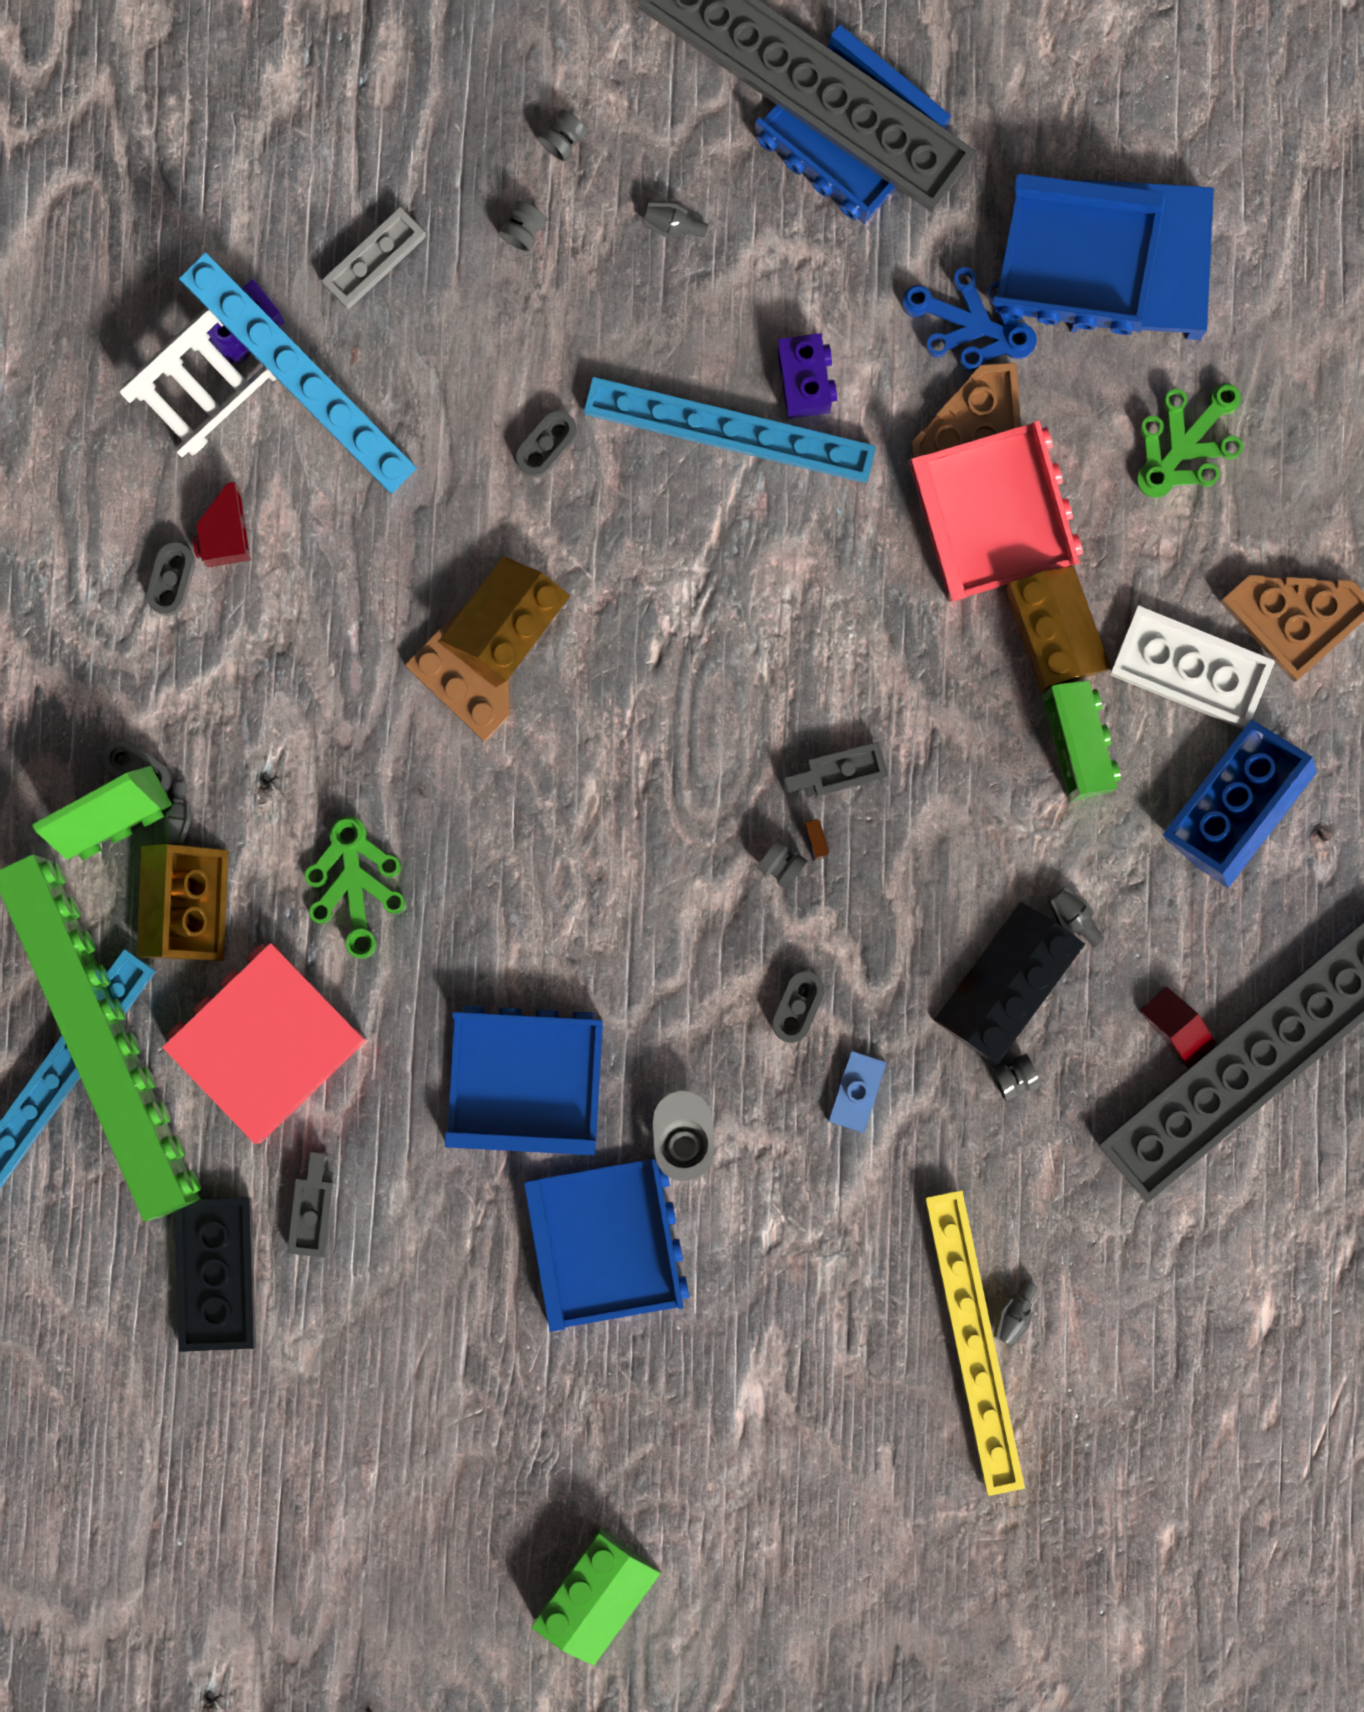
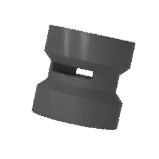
[538,109,588,162]
[498,201,547,252]
[757,839,807,890]
[991,1053,1040,1101]

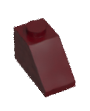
[192,482,251,567]

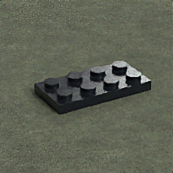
[175,1197,256,1352]

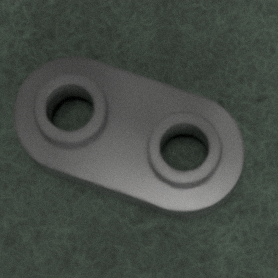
[516,411,577,478]
[147,542,195,616]
[102,740,172,793]
[772,971,824,1043]

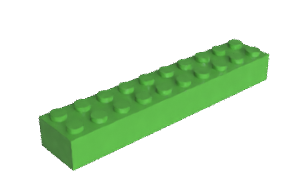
[0,854,201,1222]

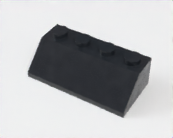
[933,902,1085,1065]

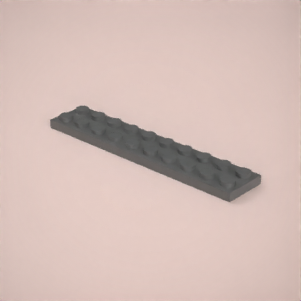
[638,0,976,213]
[1098,921,1364,1203]

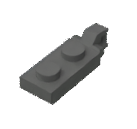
[783,742,888,798]
[287,1151,335,1258]

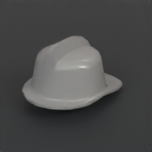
[653,1090,714,1182]

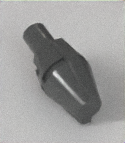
[643,201,708,239]
[161,782,191,846]
[1049,887,1104,947]
[993,1280,1038,1347]

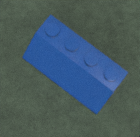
[1162,719,1317,888]

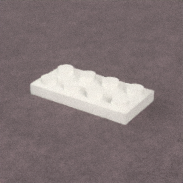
[1109,605,1275,729]

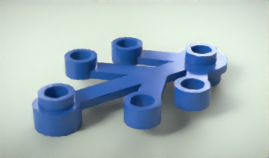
[902,267,1037,371]

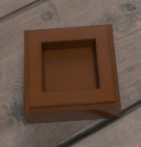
[804,819,829,861]

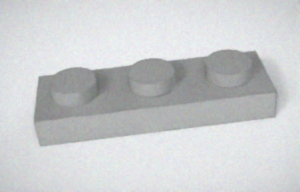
[321,207,426,310]

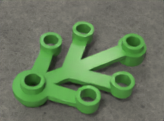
[1137,383,1243,498]
[305,816,406,959]

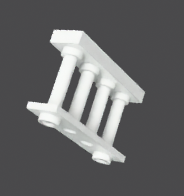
[119,308,276,457]

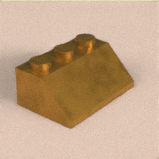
[438,556,571,688]
[1005,566,1111,693]
[136,844,229,961]

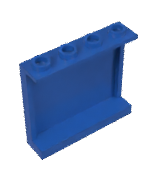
[755,25,951,224]
[993,173,1165,335]
[1070,180,1214,340]
[445,1006,603,1155]
[524,1158,690,1332]

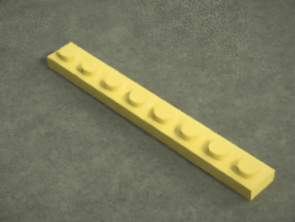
[924,1190,1025,1496]

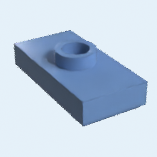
[828,1051,887,1133]

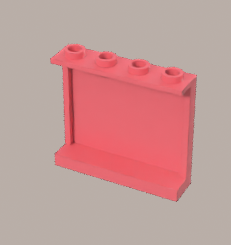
[908,420,1083,602]
[162,943,367,1144]

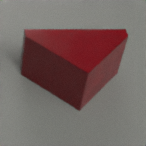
[1139,987,1216,1067]

